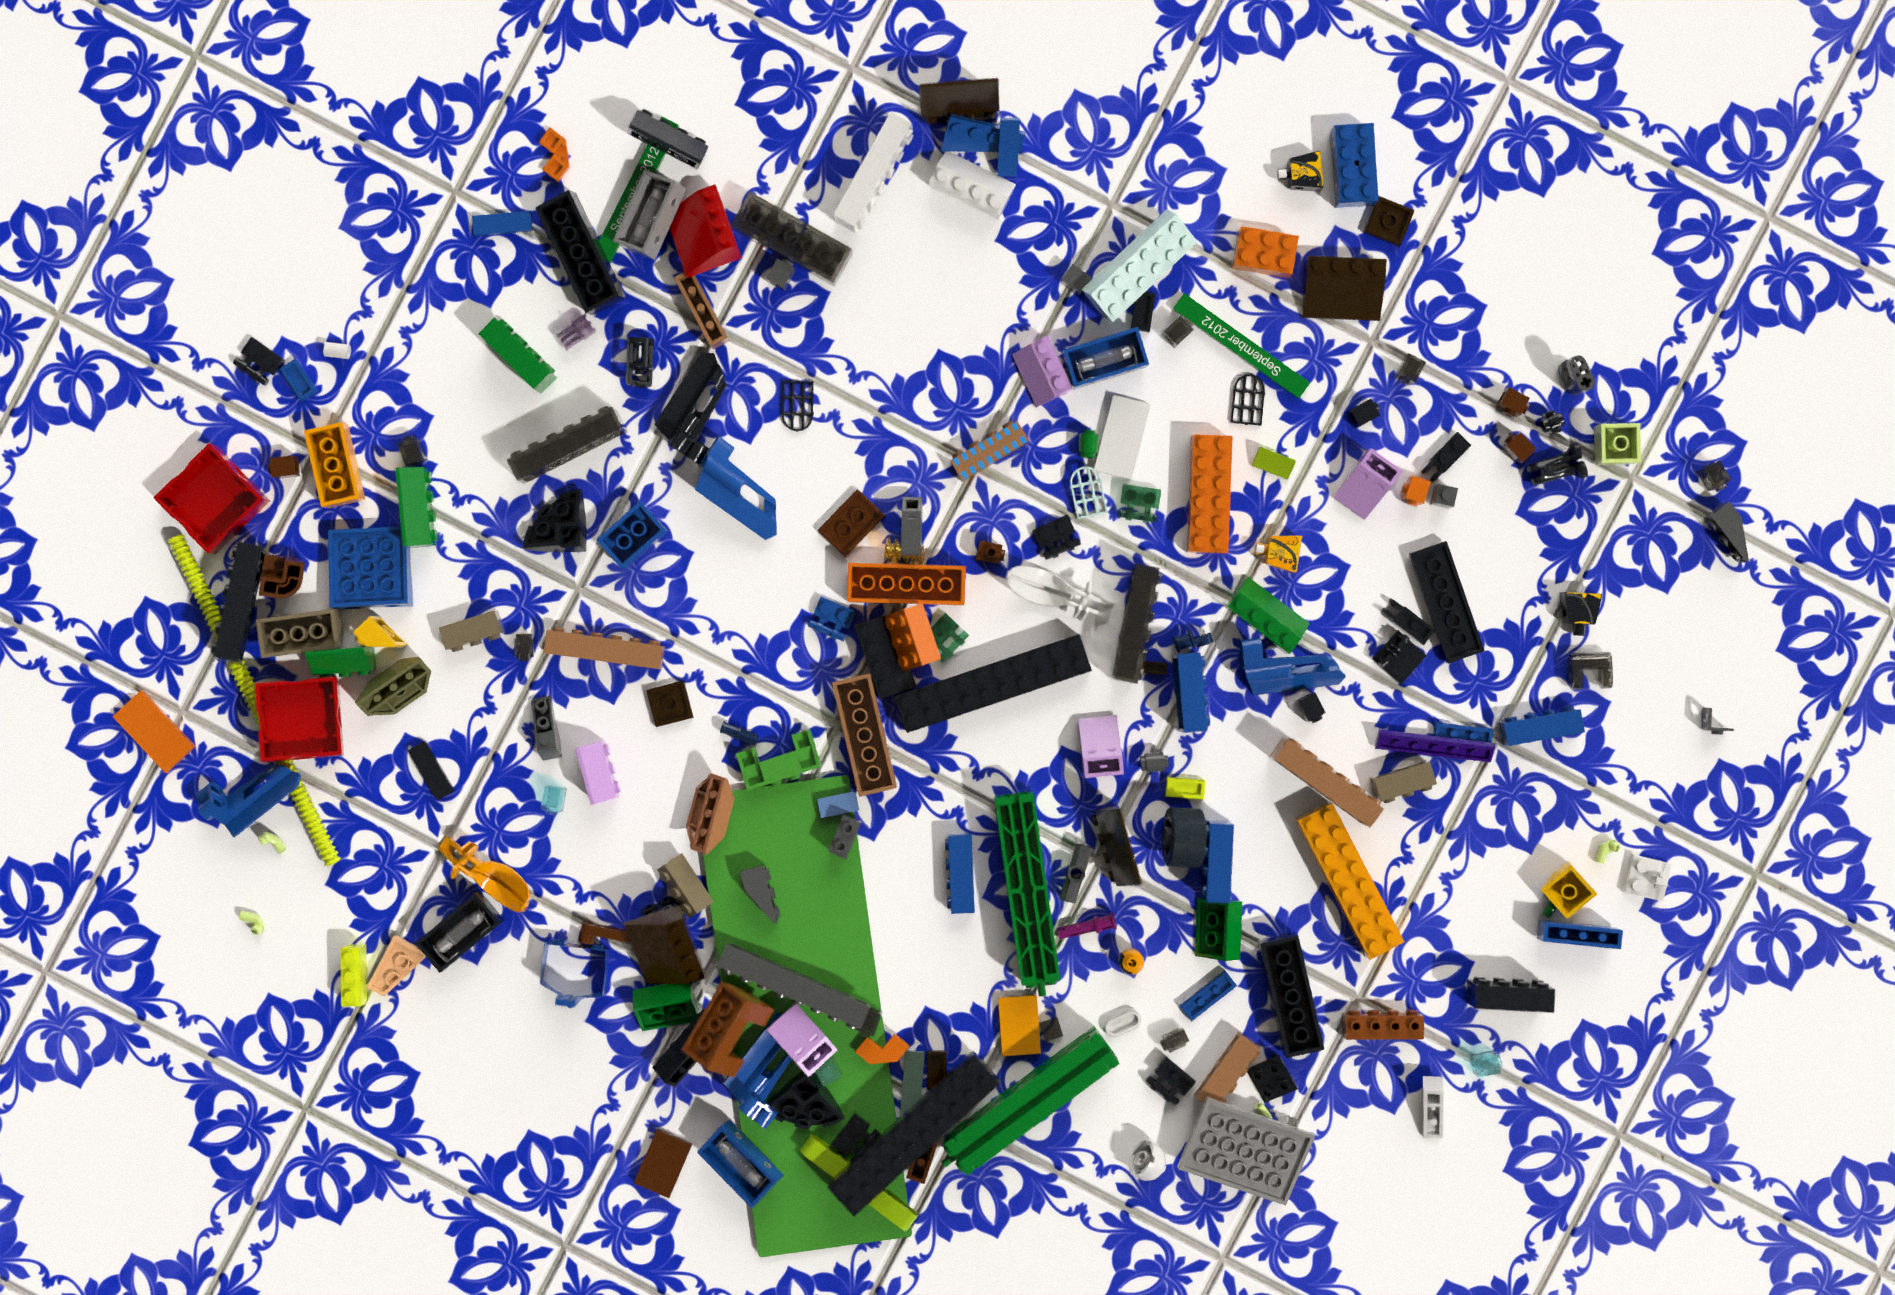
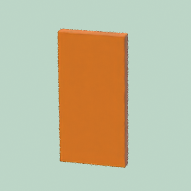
[113,690,196,773]

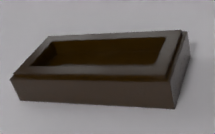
[927,1050,947,1090]

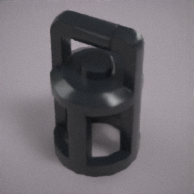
[626,337,654,388]

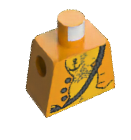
[1254,536,1302,573]

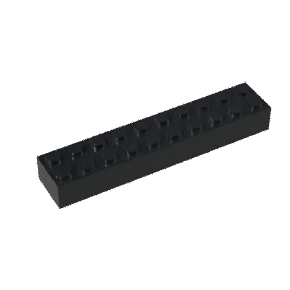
[894,634,1092,733]
[827,1050,1000,1217]

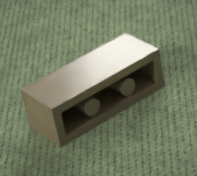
[438,610,505,652]
[1371,761,1437,804]
[657,853,714,918]

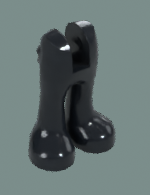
[1527,442,1588,485]

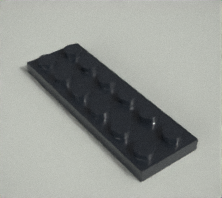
[1409,541,1485,664]

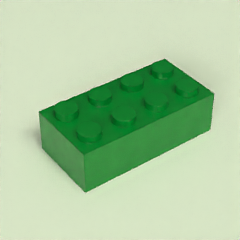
[478,317,557,394]

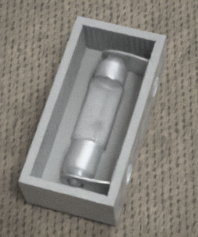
[613,170,686,260]

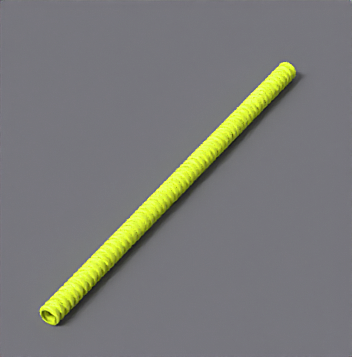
[168,534,341,867]

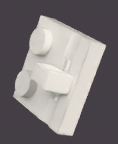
[1623,854,1672,902]

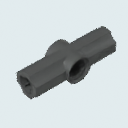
[1059,843,1093,904]

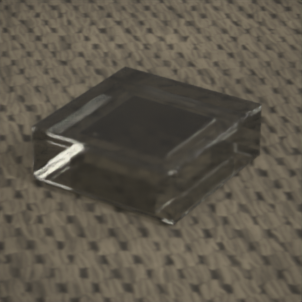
[1039,1017,1063,1042]

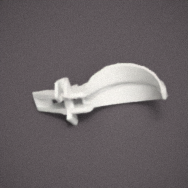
[1006,566,1114,621]

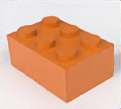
[1232,226,1299,278]
[884,603,941,671]

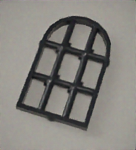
[1230,374,1265,426]
[781,380,814,432]

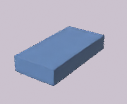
[817,791,859,818]

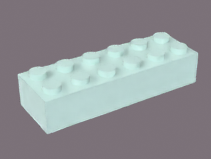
[1081,209,1197,322]

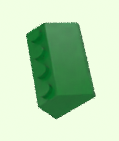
[395,467,438,548]
[1224,577,1310,654]

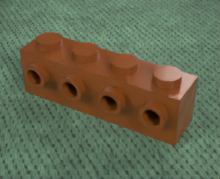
[1342,1009,1424,1040]

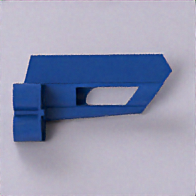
[695,436,777,540]
[1239,638,1346,695]
[723,1013,792,1129]

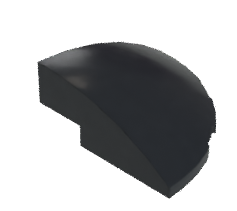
[523,489,587,552]
[767,1071,845,1129]

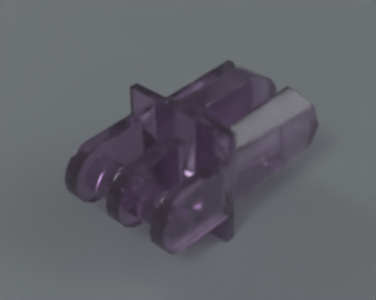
[556,314,597,351]

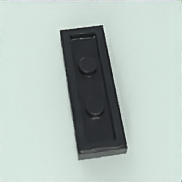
[408,741,455,801]

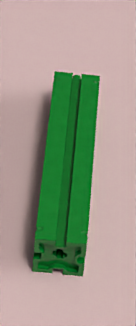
[994,791,1061,997]
[941,1026,1120,1176]

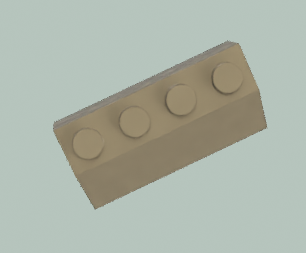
[256,609,343,658]

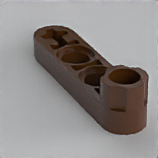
[577,921,631,944]

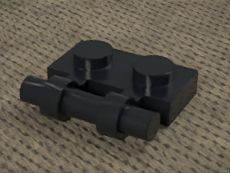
[233,337,285,386]
[1032,514,1081,560]
[1145,1056,1196,1106]
[831,1112,881,1160]

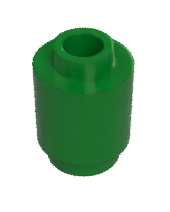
[1078,430,1099,458]

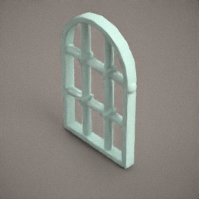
[1070,466,1108,519]

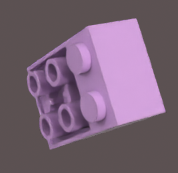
[1333,448,1403,520]
[1078,715,1124,778]
[766,1003,837,1077]

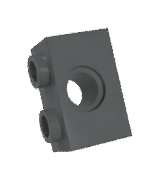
[828,814,862,859]

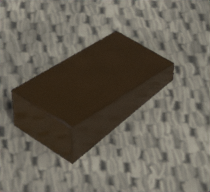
[1142,661,1168,675]

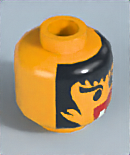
[1118,948,1144,975]

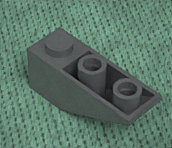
[901,497,923,556]
[1704,502,1749,563]
[531,696,562,761]
[740,864,781,924]

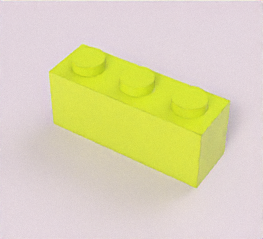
[340,944,367,1007]

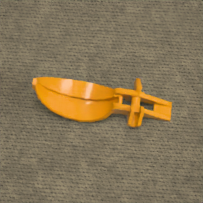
[438,836,530,913]

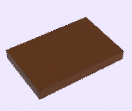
[817,489,885,558]
[634,1128,693,1198]

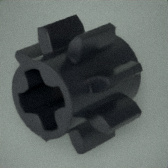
[1540,410,1565,435]

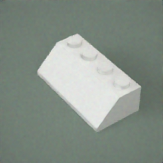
[929,152,1016,220]

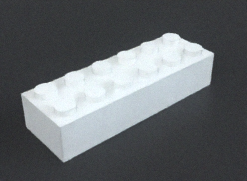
[833,112,914,233]

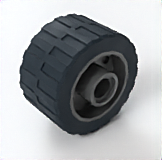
[1162,807,1207,868]

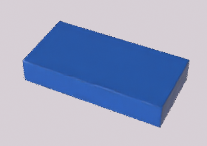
[280,358,319,402]

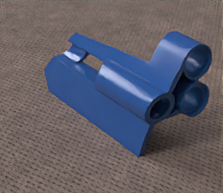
[196,763,301,838]

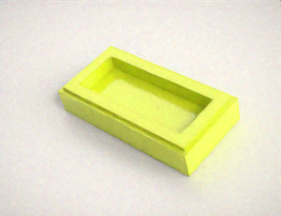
[1165,777,1206,800]

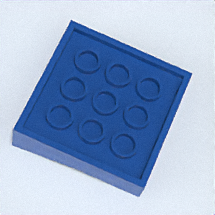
[328,526,414,610]

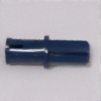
[720,721,759,745]

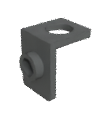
[1701,707,1734,735]

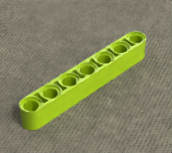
[800,1134,919,1231]

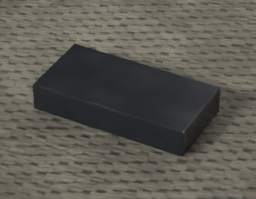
[1130,292,1156,333]

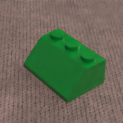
[305,647,376,678]
[1195,898,1243,961]
[633,983,698,1031]

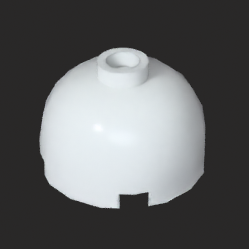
[1129,1140,1166,1181]

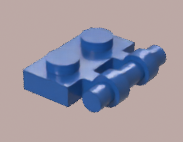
[808,596,857,642]

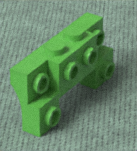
[736,729,822,791]

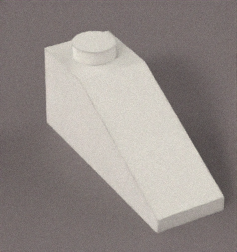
[1423,1076,1444,1138]

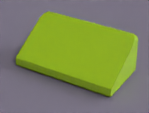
[1252,447,1296,480]

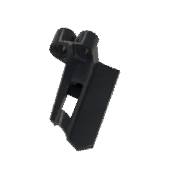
[654,352,727,464]

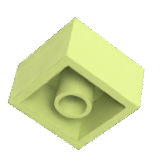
[1594,423,1641,465]

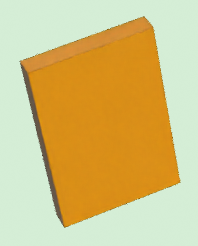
[998,994,1041,1056]

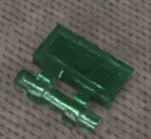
[1118,484,1161,523]
[931,613,969,663]

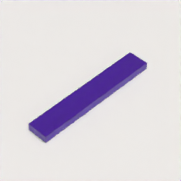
[1375,729,1495,763]

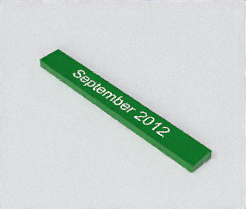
[599,116,680,265]
[1172,293,1310,399]

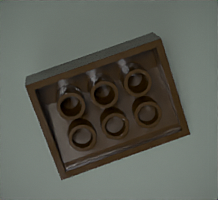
[919,77,1000,125]
[1302,256,1387,321]
[1092,804,1143,886]
[624,905,705,984]

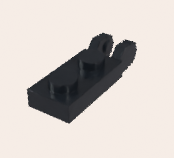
[1421,432,1471,483]
[1381,598,1435,645]

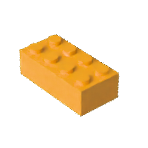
[304,422,366,508]

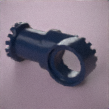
[1172,630,1214,653]

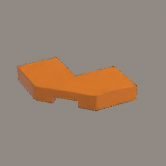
[538,127,570,183]
[855,1033,910,1064]

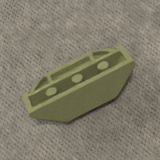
[355,657,432,716]

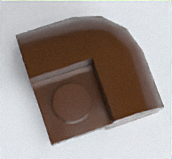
[259,554,305,598]

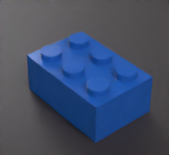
[596,501,669,570]

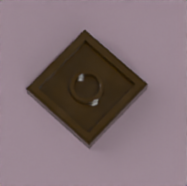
[1363,196,1415,247]
[646,680,694,727]

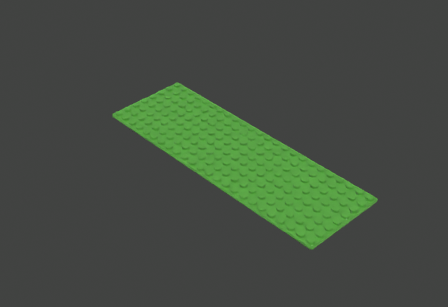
[703,775,912,1257]

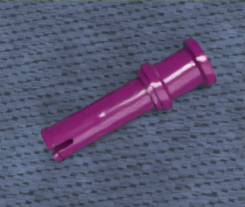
[1057,912,1117,940]

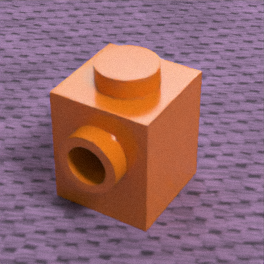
[1400,476,1431,507]

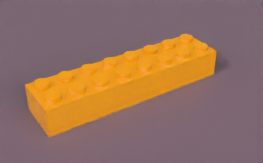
[1294,801,1404,960]

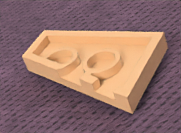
[367,935,426,997]

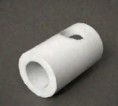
[323,342,351,359]

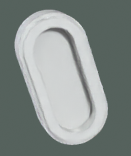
[1104,1009,1142,1038]

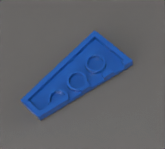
[940,113,1026,152]

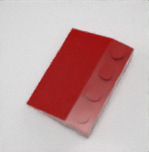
[670,184,742,278]

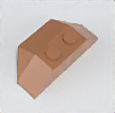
[686,773,734,854]

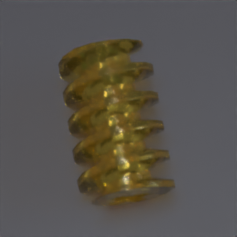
[884,537,925,565]

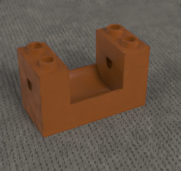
[682,981,774,1078]

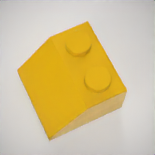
[353,616,407,647]
[1541,860,1598,919]

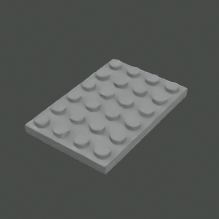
[1177,1096,1315,1206]

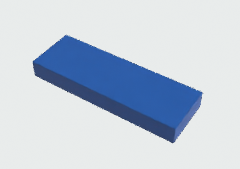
[997,117,1020,177]
[472,211,533,236]
[1433,722,1493,743]
[1179,970,1237,1022]

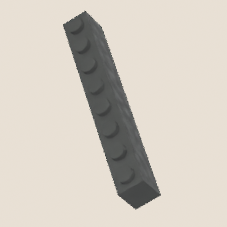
[717,942,872,1030]

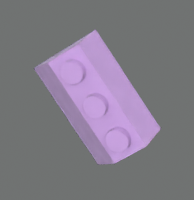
[1012,336,1073,408]
[575,741,621,805]

